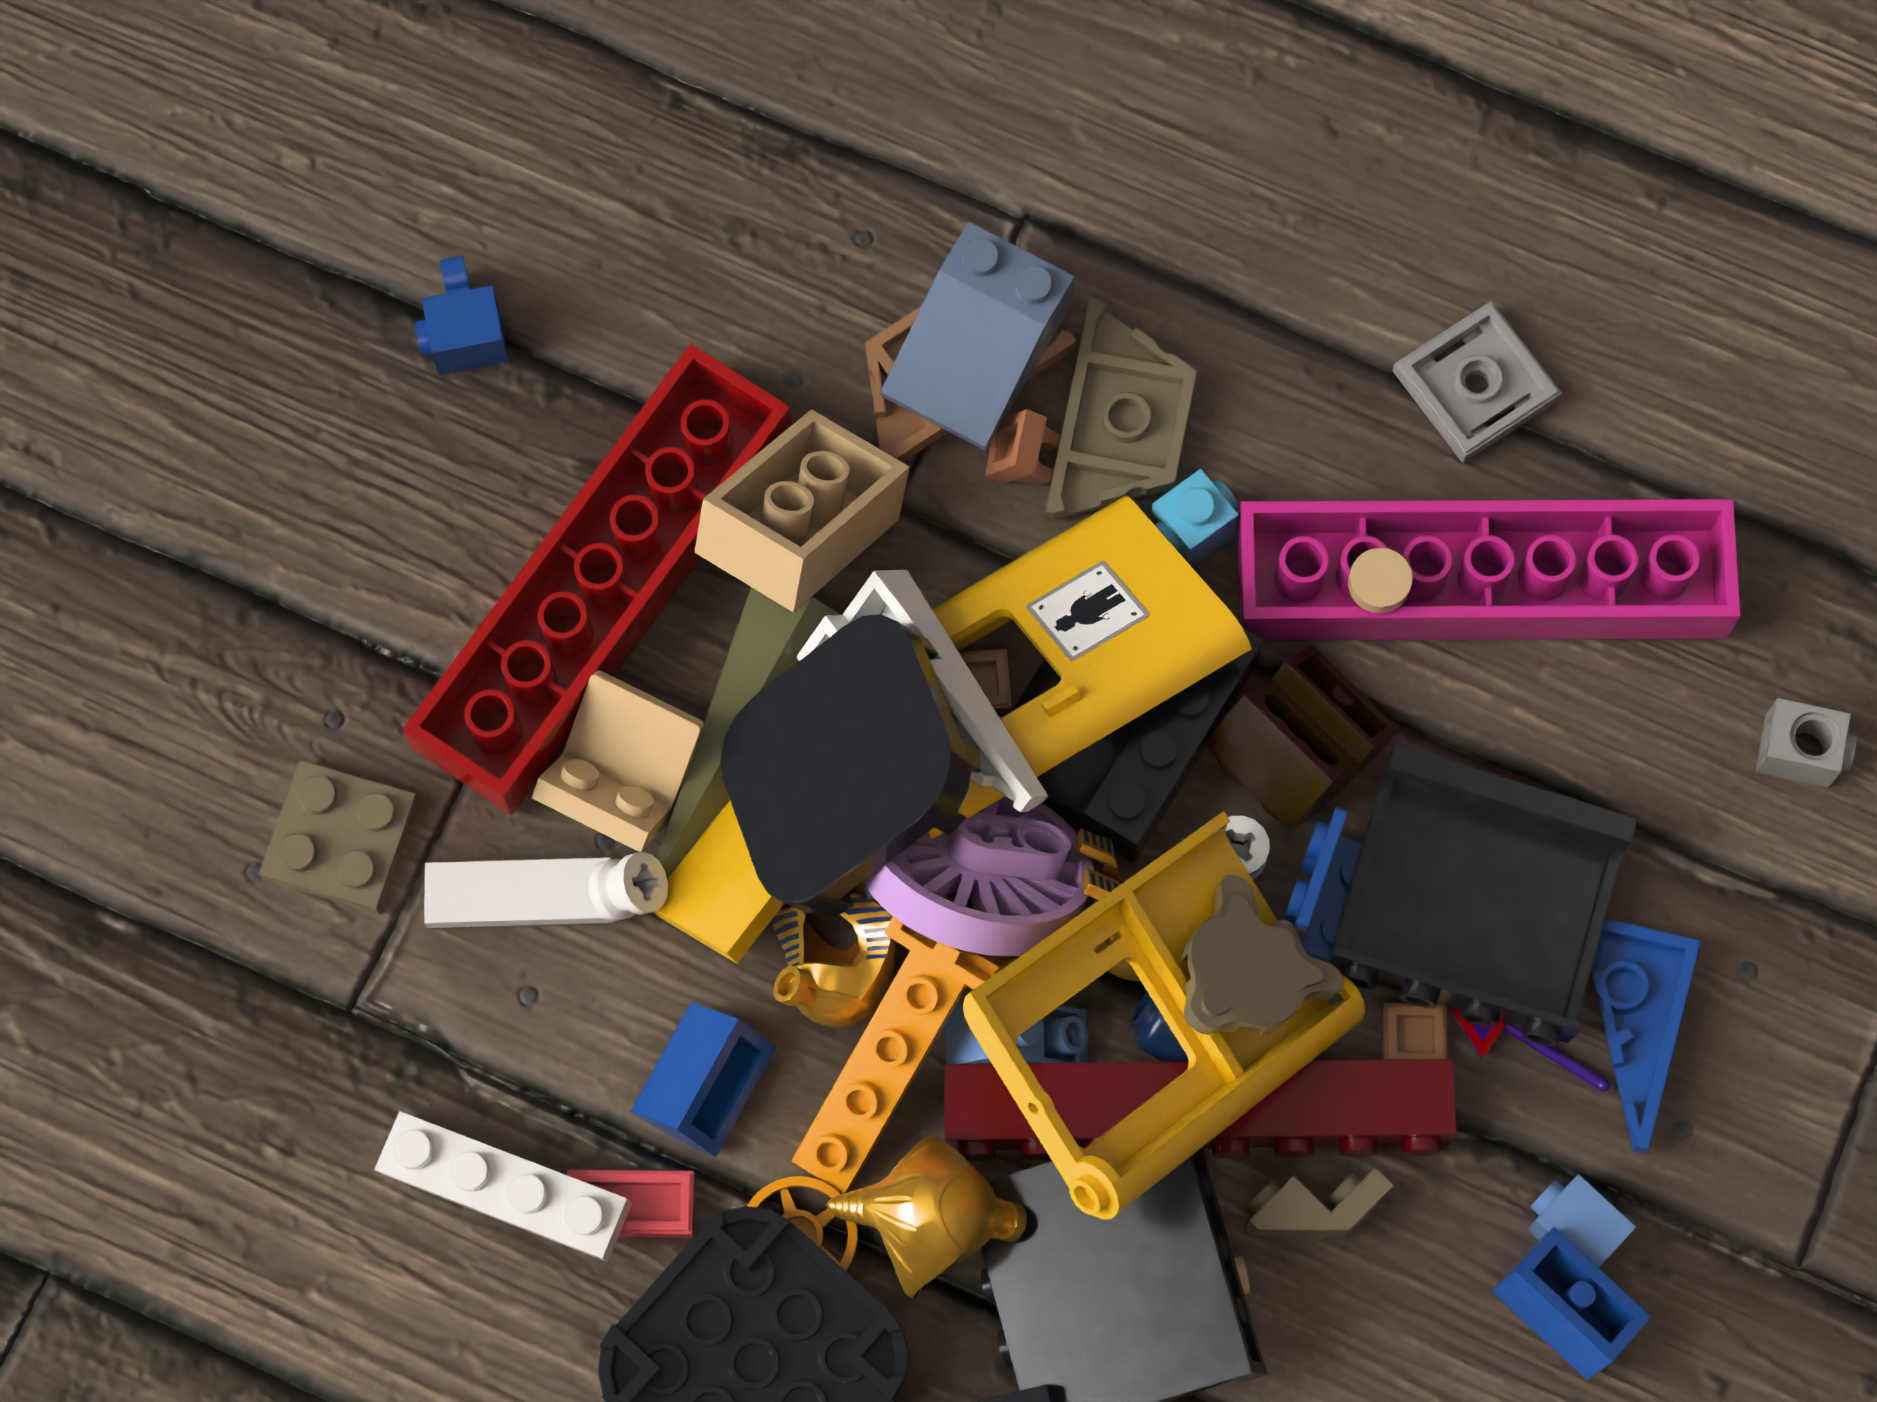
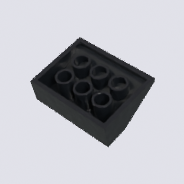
[1012,627,1264,863]

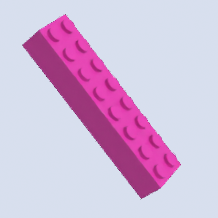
[1236,499,1740,641]

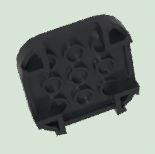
[720,614,982,917]
[597,1206,910,1402]

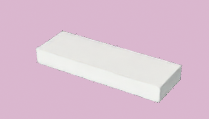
[424,857,613,928]

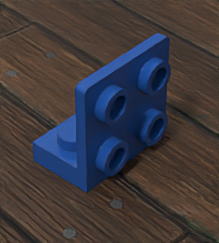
[1284,807,1362,962]

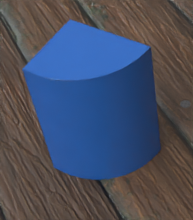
[630,1002,777,1157]

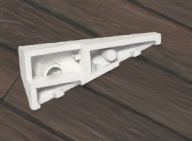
[796,570,1048,812]

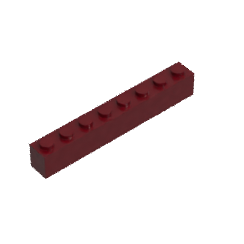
[944,1059,1456,1161]

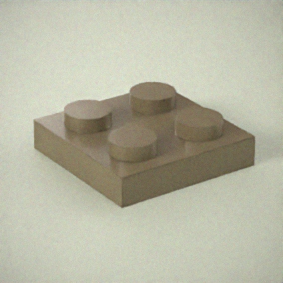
[258,760,419,914]

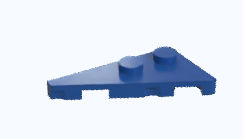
[1591,918,1701,1155]

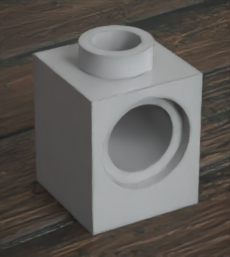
[1755,698,1857,788]

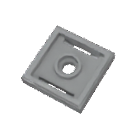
[1393,301,1562,464]

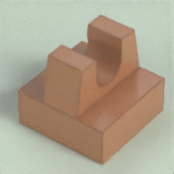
[984,409,1061,486]

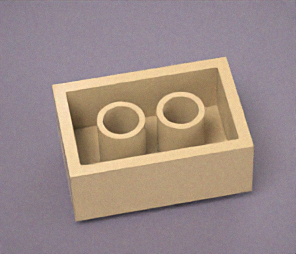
[694,409,910,613]

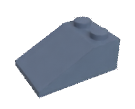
[880,221,1075,451]

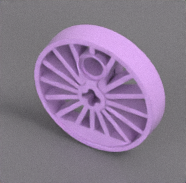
[863,796,1094,956]

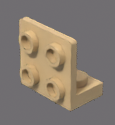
[532,670,705,852]

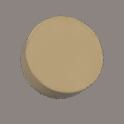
[1348,548,1412,613]

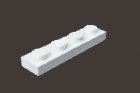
[374,1111,632,1262]

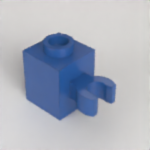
[415,255,509,375]

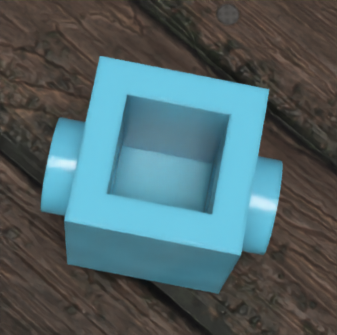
[1151,469,1239,568]

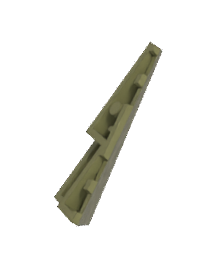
[656,587,841,879]

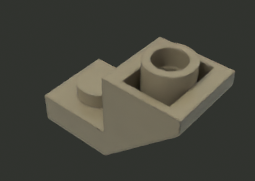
[1245,1167,1394,1240]

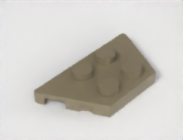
[1045,298,1197,521]

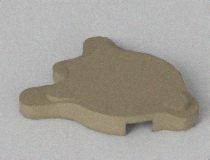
[1181,875,1343,1035]

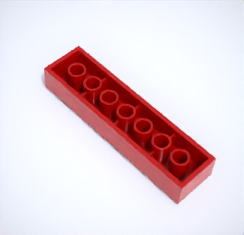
[402,343,792,816]

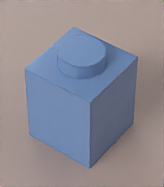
[1527,1174,1636,1268]

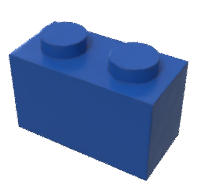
[1491,1227,1651,1380]

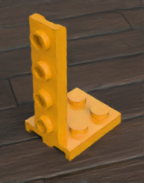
[791,895,1021,1194]

